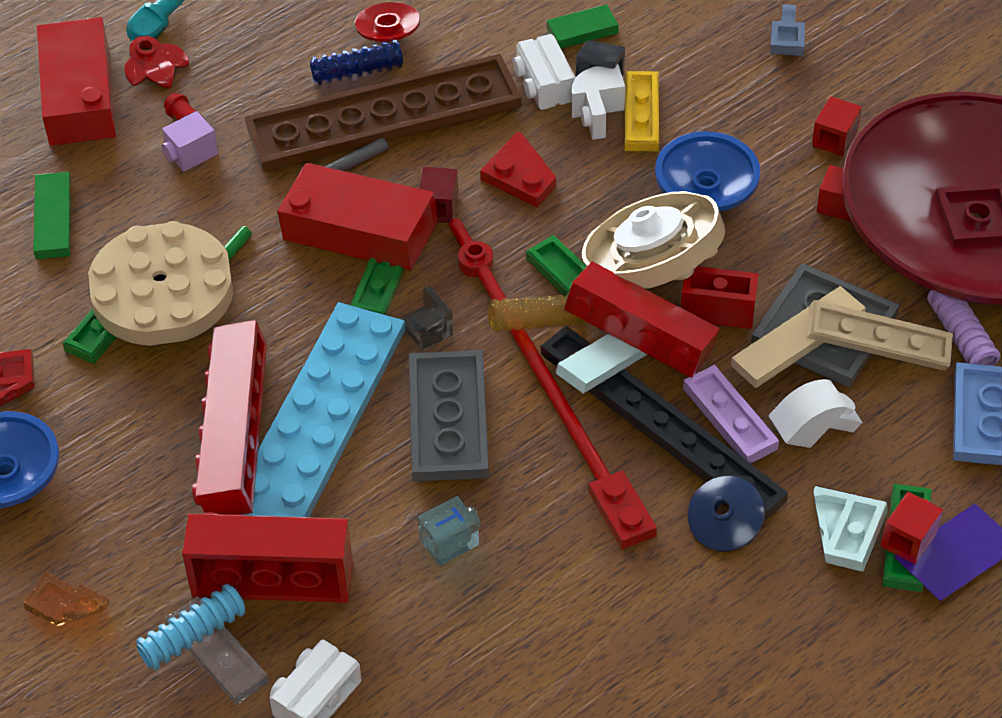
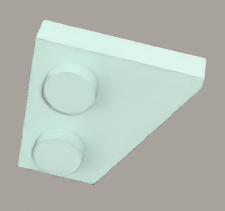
[814,486,888,572]

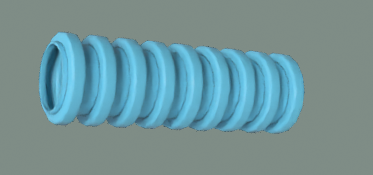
[136,584,245,671]

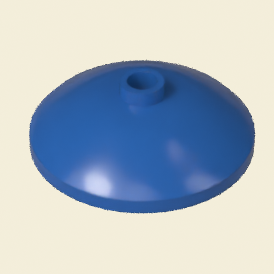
[655,131,760,211]
[0,411,59,508]

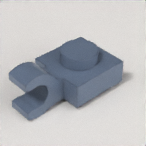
[770,4,805,56]

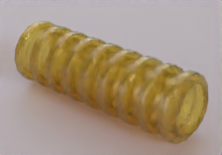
[488,294,587,332]

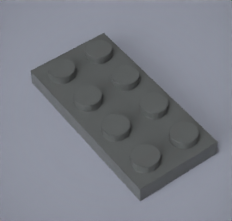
[409,350,489,481]

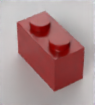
[681,266,759,329]

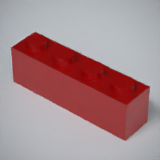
[564,261,720,378]

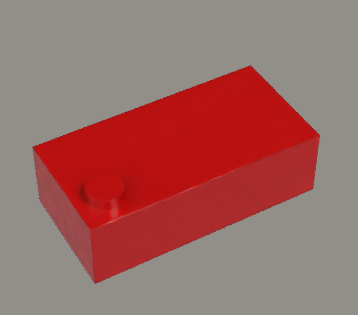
[37,17,116,146]
[277,163,438,271]
[182,512,353,603]

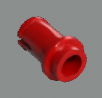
[164,93,204,121]

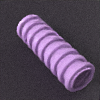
[927,290,1001,366]

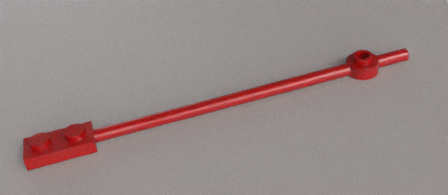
[448,218,657,550]

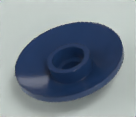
[688,476,765,552]

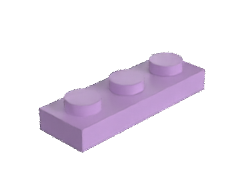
[683,365,779,464]

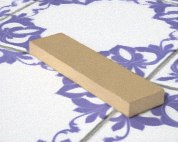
[731,286,866,388]
[806,300,953,371]

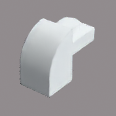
[572,64,625,140]
[769,379,863,448]

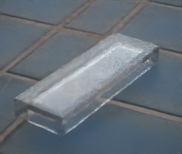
[165,596,269,704]

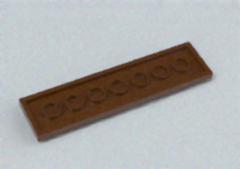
[245,54,522,172]

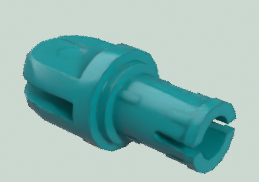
[126,0,184,41]

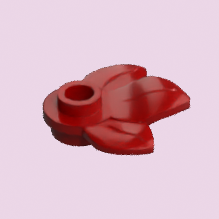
[124,36,190,89]

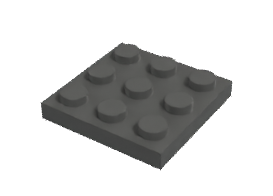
[751,263,900,388]

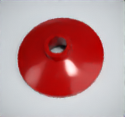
[355,2,420,42]

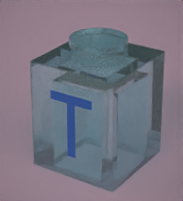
[417,496,481,566]

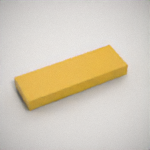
[625,71,659,152]

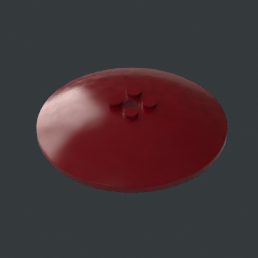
[842,92,1002,305]

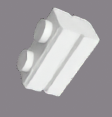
[512,34,576,110]
[270,640,362,718]

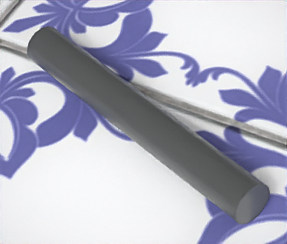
[324,138,388,172]

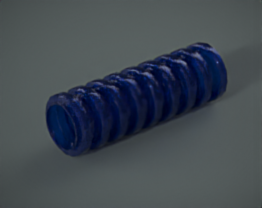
[310,39,403,86]

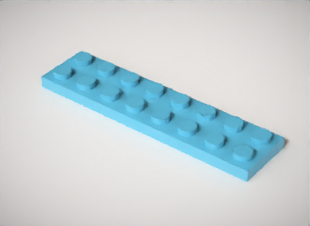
[243,302,406,517]

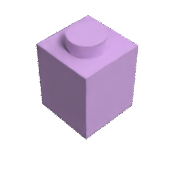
[161,111,218,172]

